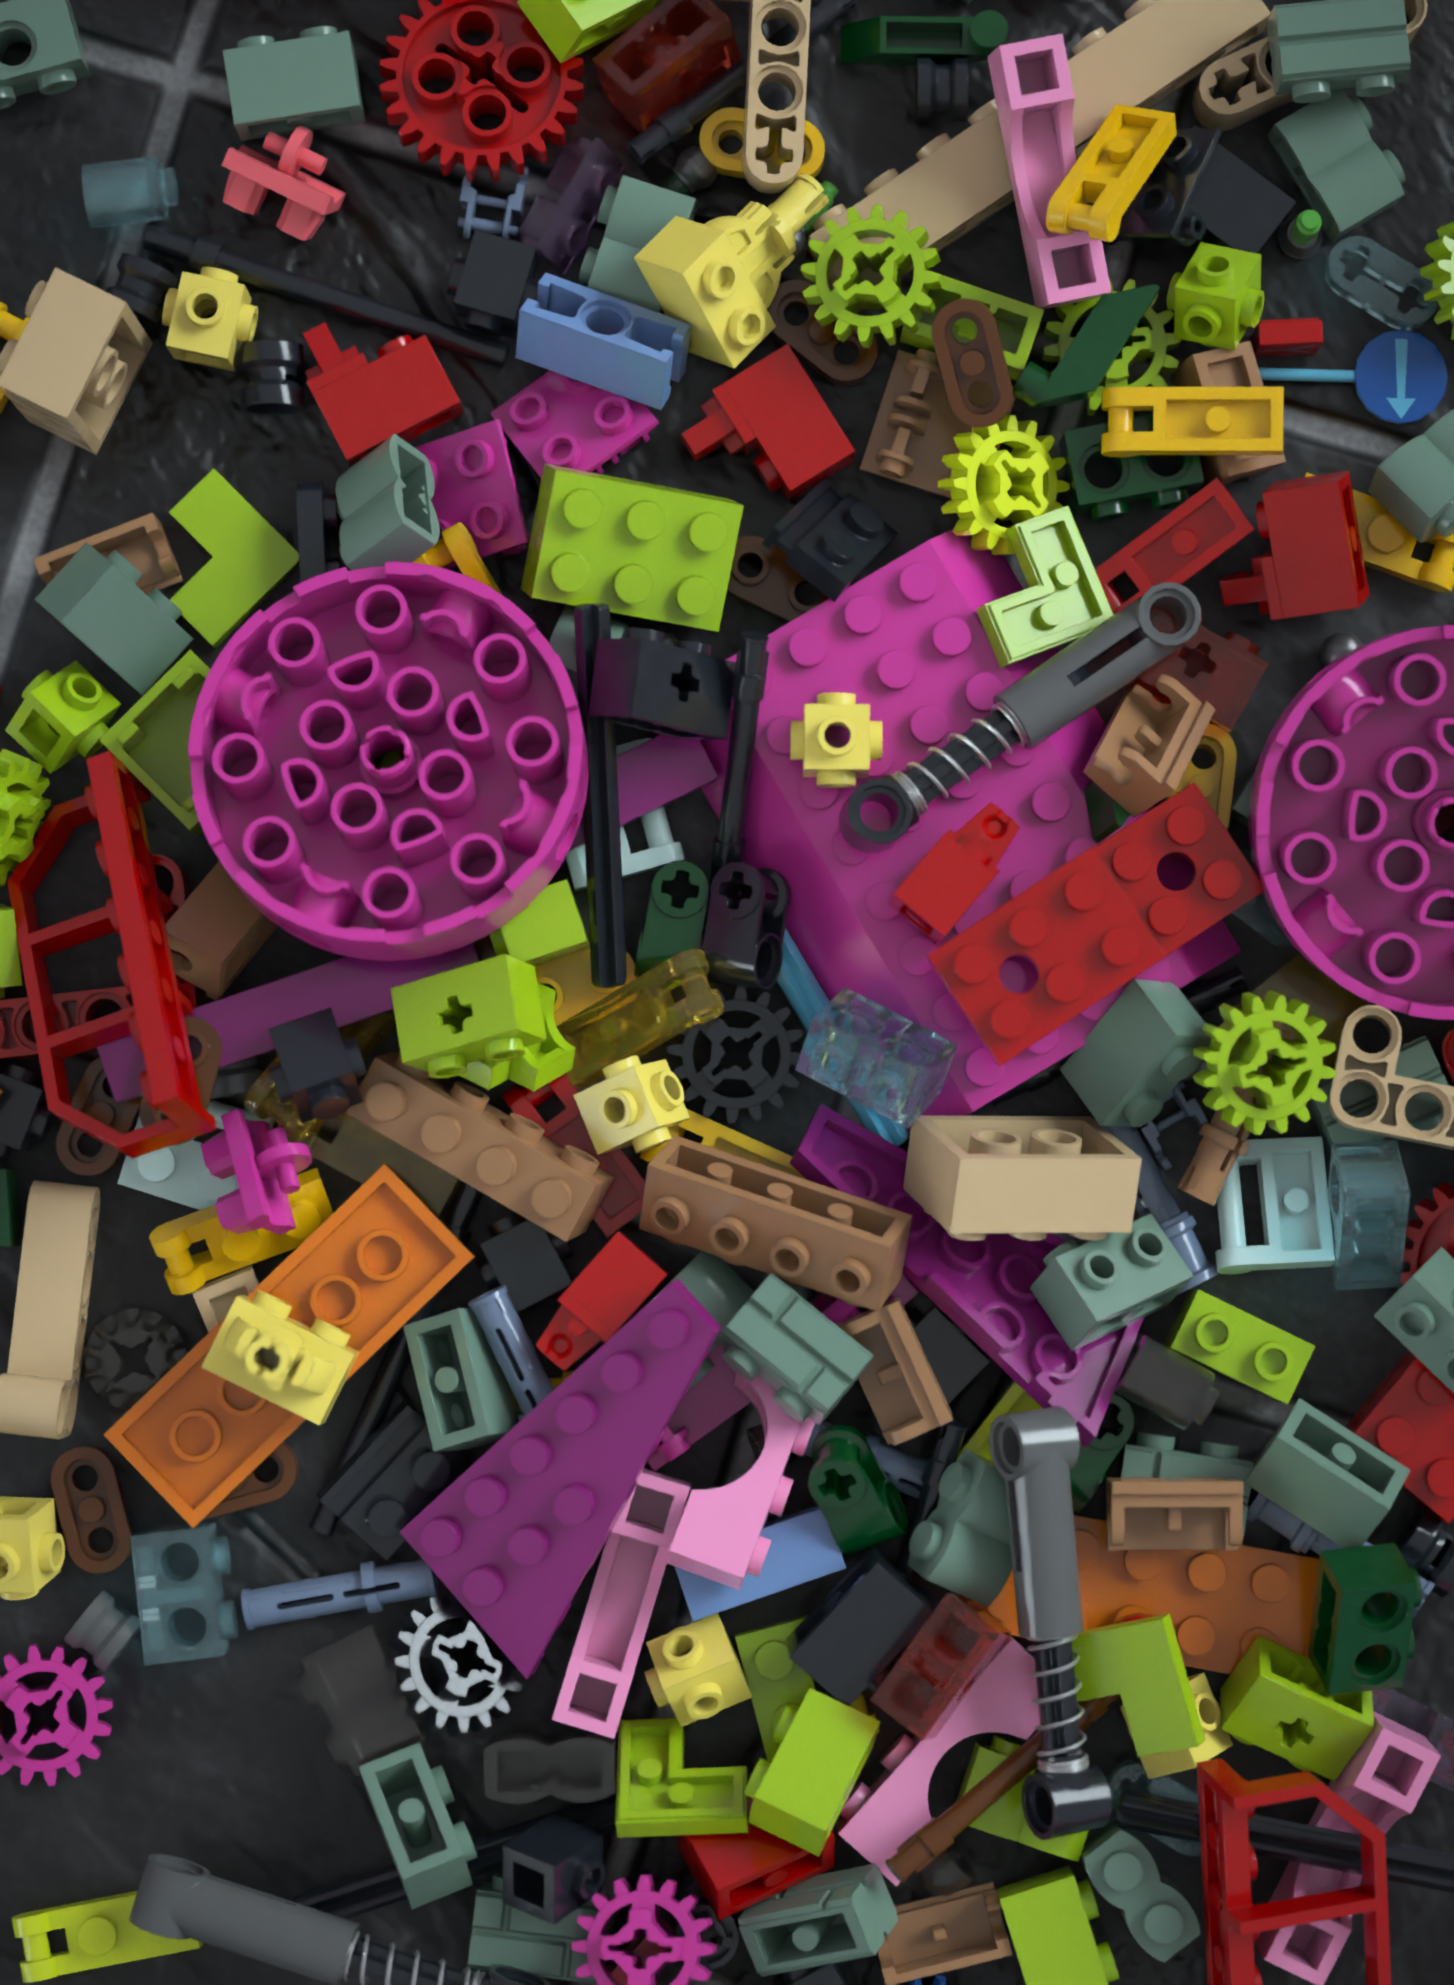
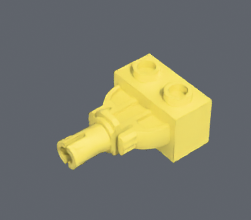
[633,173,829,369]
[201,1290,360,1425]

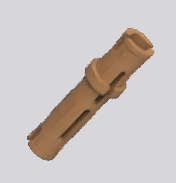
[1177,1021,1296,1206]

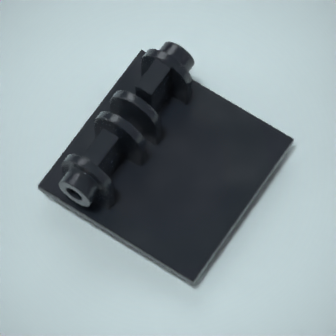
[1086,128,1222,246]

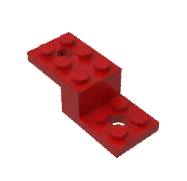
[926,782,1264,1067]

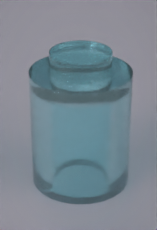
[82,156,179,228]

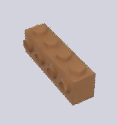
[346,1051,615,1242]
[639,1135,913,1312]

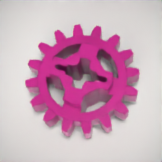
[0,1643,113,1786]
[572,1874,717,1985]

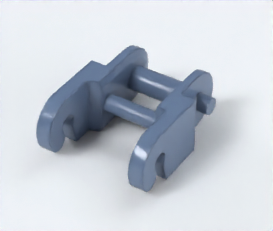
[457,166,529,239]
[1138,1080,1209,1172]

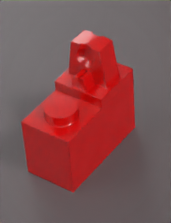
[303,322,464,467]
[681,344,855,502]
[1220,470,1370,620]
[889,802,1020,945]
[536,1231,669,1371]
[677,1766,835,1921]

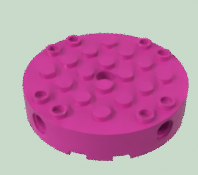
[188,561,589,961]
[1248,625,1454,1020]

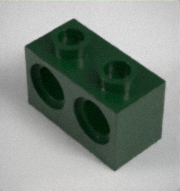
[1059,414,1204,522]
[1308,1543,1422,1695]

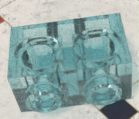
[795,987,958,1129]
[1328,1140,1410,1291]
[130,1522,238,1666]

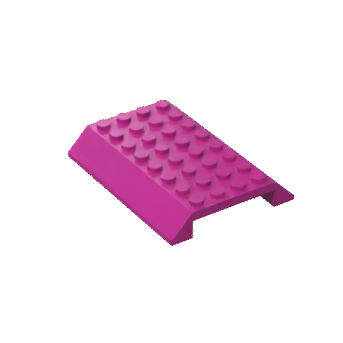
[700,529,1241,1139]

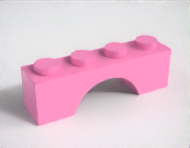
[987,34,1111,309]
[667,1373,815,1591]
[552,1468,691,1739]
[836,1634,1040,1886]
[1254,1711,1441,1985]

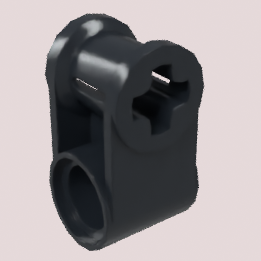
[698,862,791,990]

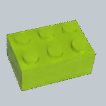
[521,464,744,632]

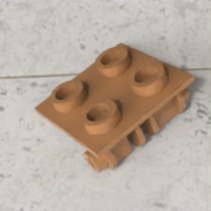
[860,349,1016,499]

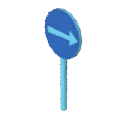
[1259,330,1448,424]

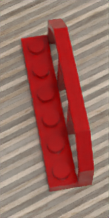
[7,750,217,1159]
[1197,1758,1391,1985]

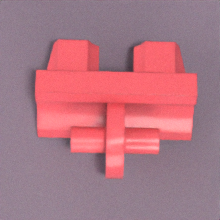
[221,125,346,241]

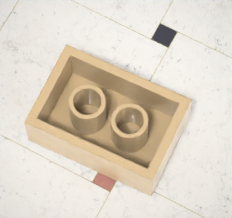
[0,267,153,455]
[903,1115,1142,1241]

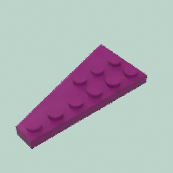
[789,1104,1144,1449]
[400,1279,721,1679]

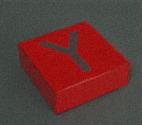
[1251,317,1324,358]

